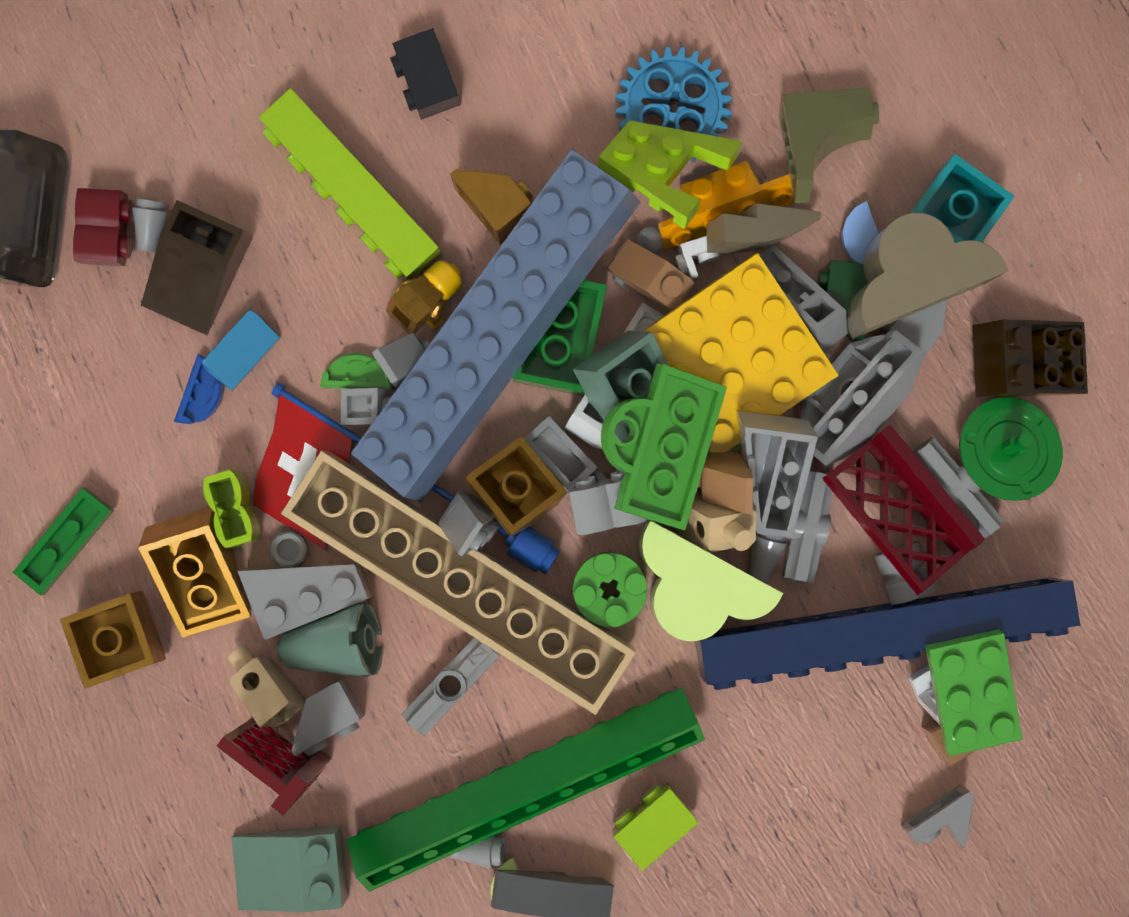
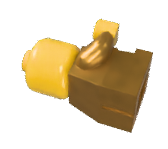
[386,260,462,334]

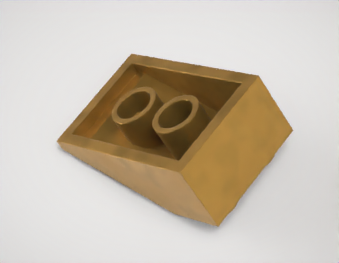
[138,507,251,638]

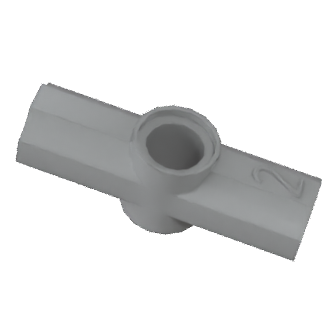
[913,437,1004,538]
[782,471,833,584]
[401,637,500,736]

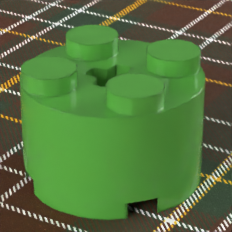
[573,552,647,627]

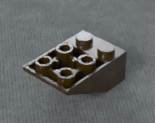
[141,200,252,335]
[972,319,1088,397]

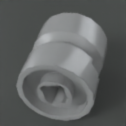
[874,541,936,605]

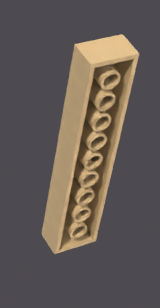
[281,450,636,715]

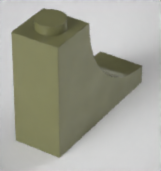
[779,87,879,203]

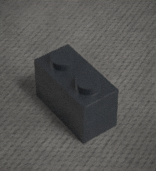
[390,28,461,120]

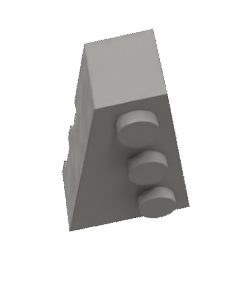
[737,410,818,538]
[238,563,373,640]

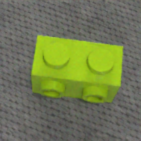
[612,782,699,871]

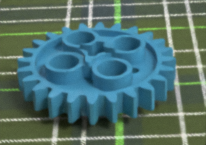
[615,46,732,163]

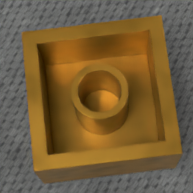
[60,591,166,689]

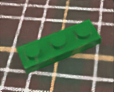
[12,487,114,596]

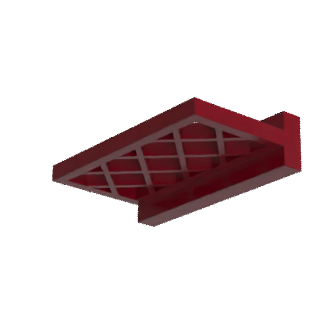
[822,425,985,595]
[217,717,332,816]

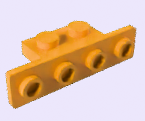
[658,160,794,250]

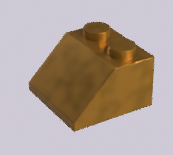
[450,169,533,244]
[464,436,568,537]

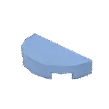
[840,201,878,264]

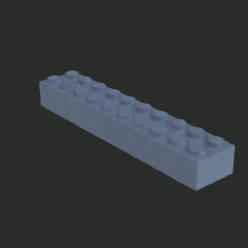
[351,149,641,502]

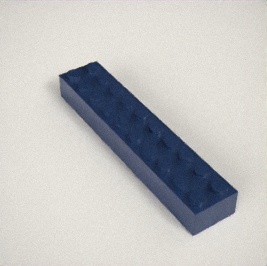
[695,577,1081,690]

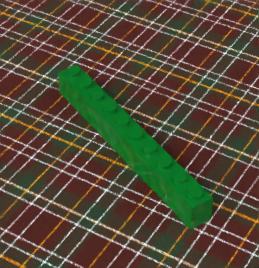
[346,688,705,892]

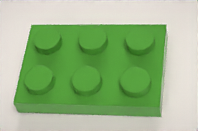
[925,629,1023,756]

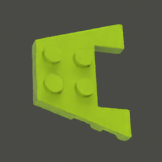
[597,120,742,229]

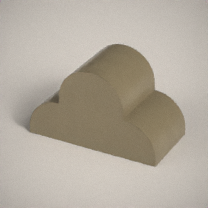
[847,213,1009,339]

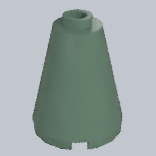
[276,603,383,677]

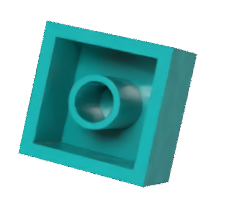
[908,154,1015,243]

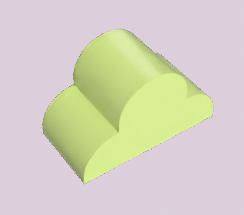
[639,521,783,641]

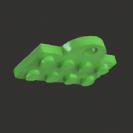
[601,364,727,531]

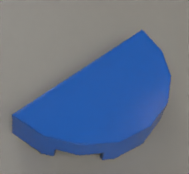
[174,354,225,425]

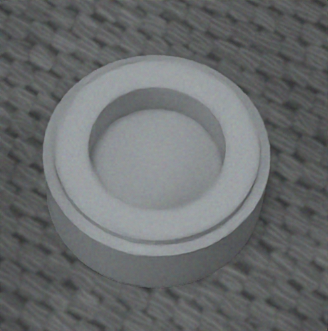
[270,531,308,568]

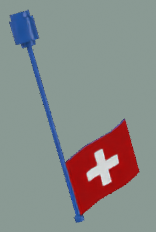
[253,382,561,575]

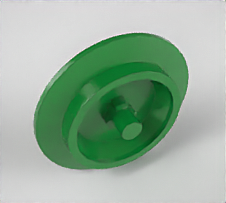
[959,397,1063,501]

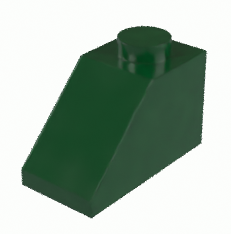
[817,260,868,342]

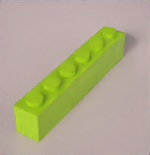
[258,88,442,279]

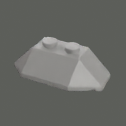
[800,330,925,466]

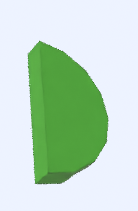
[320,353,393,390]

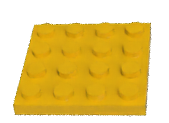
[642,253,839,453]

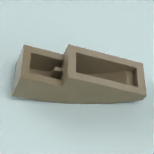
[706,203,821,254]

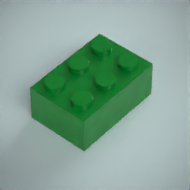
[512,280,607,397]

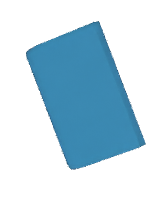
[202,309,280,391]

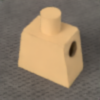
[675,493,757,552]
[228,645,306,727]

